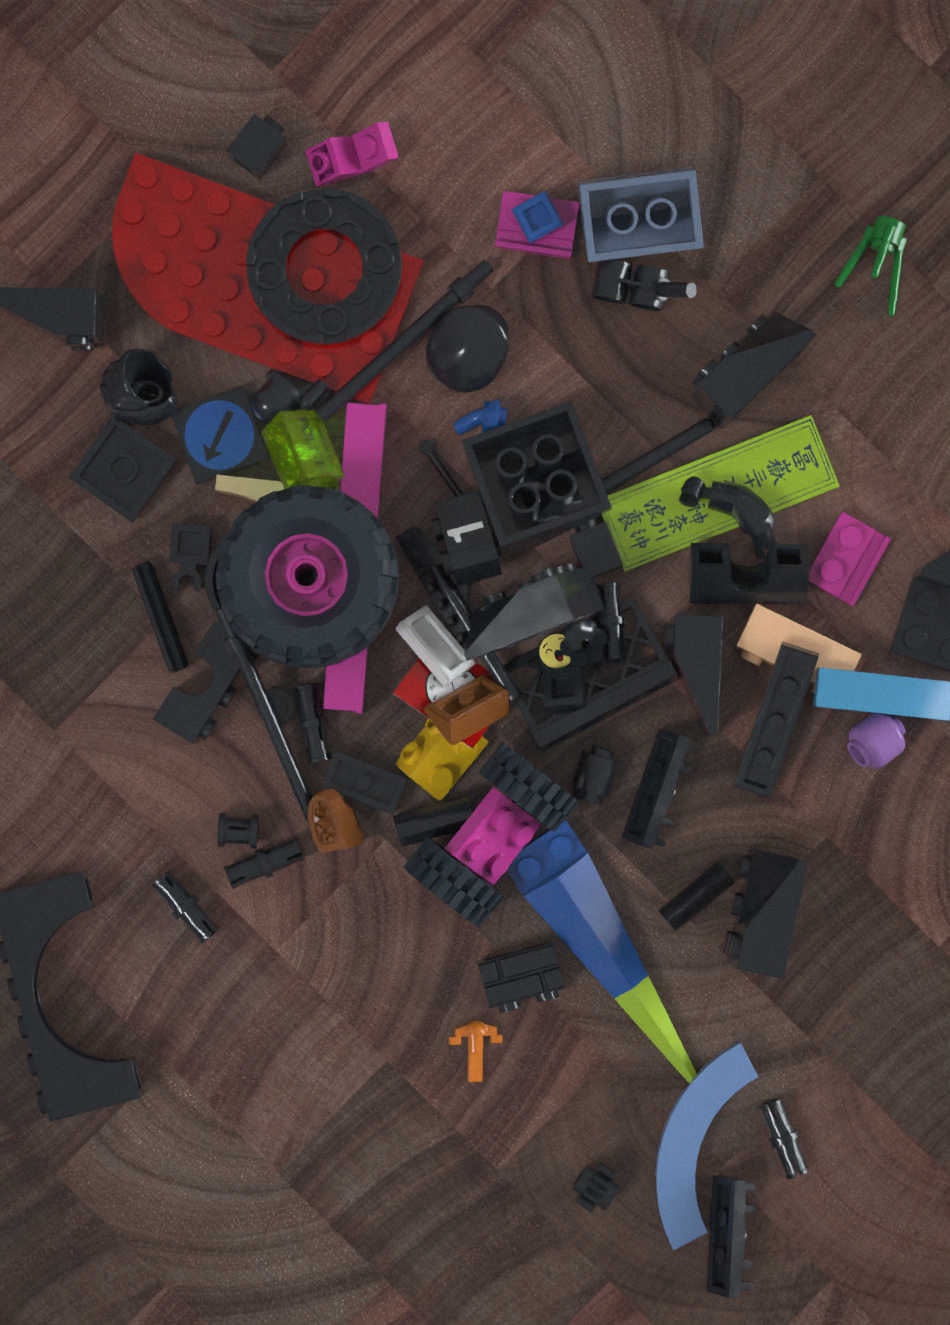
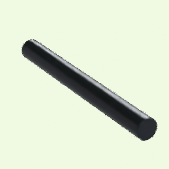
[427,564,522,703]

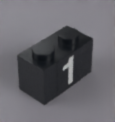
[430,491,502,587]

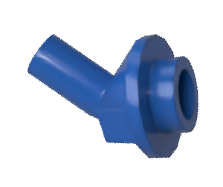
[453,399,507,435]

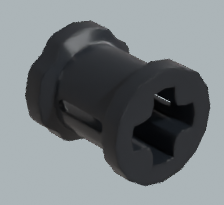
[217,812,259,849]

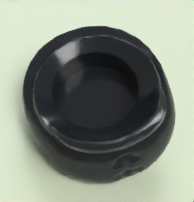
[426,305,509,393]

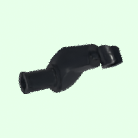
[679,476,778,560]

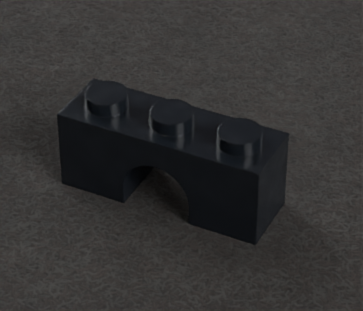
[688,543,810,605]
[153,620,258,744]

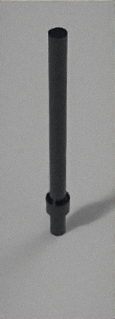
[314,259,494,423]
[215,607,312,821]

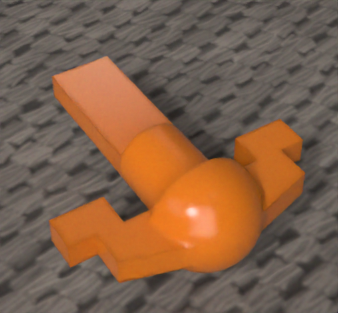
[448,1020,502,1082]

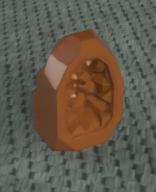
[307,788,363,853]

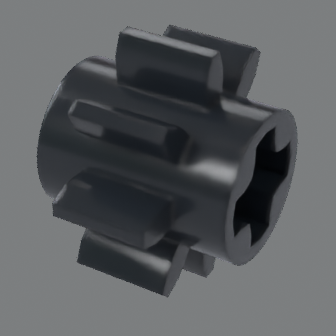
[572,1162,620,1213]

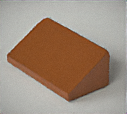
[425,675,509,745]

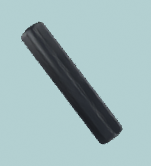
[132,562,188,673]

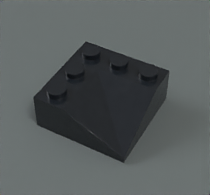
[690,312,816,429]
[461,401,612,558]
[464,563,605,661]
[723,848,808,979]

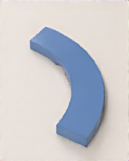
[655,1041,758,1250]

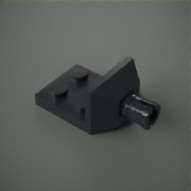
[889,549,950,671]

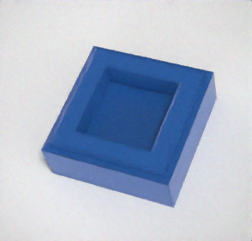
[511,191,564,245]

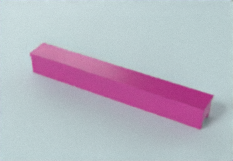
[323,403,387,714]

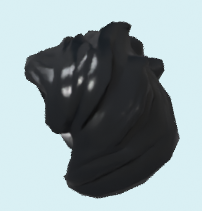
[99,348,177,426]

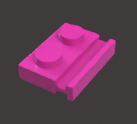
[495,191,579,260]
[808,512,891,607]

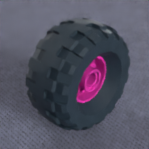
[216,485,399,669]

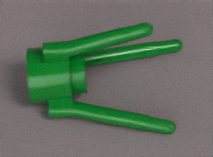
[834,216,907,317]

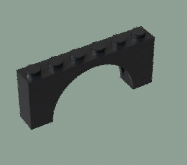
[0,870,144,1122]

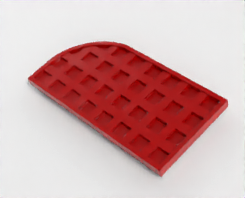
[112,153,424,404]

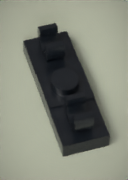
[622,729,698,849]
[706,1175,757,1299]

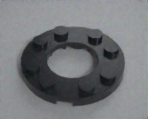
[246,188,402,345]

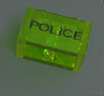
[261,410,345,489]

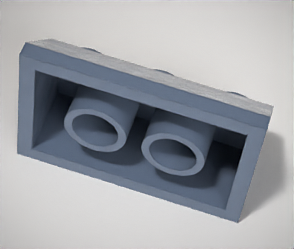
[577,167,704,262]

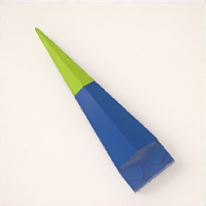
[507,820,697,1083]

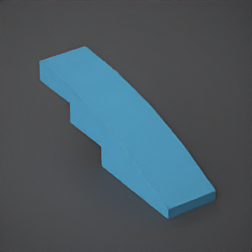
[813,667,950,721]

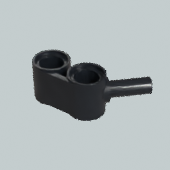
[591,259,697,311]

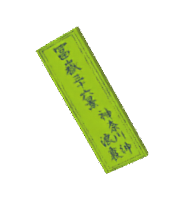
[601,415,840,572]

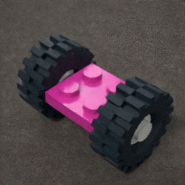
[403,741,579,928]

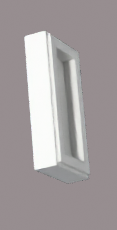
[395,605,475,687]

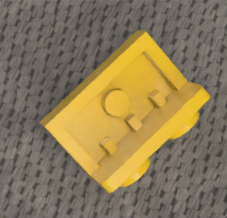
[395,718,489,801]

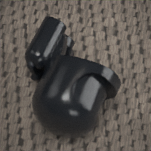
[250,369,330,426]

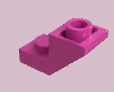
[305,121,399,187]

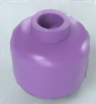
[847,713,906,769]

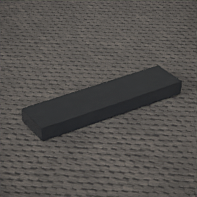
[734,641,819,798]

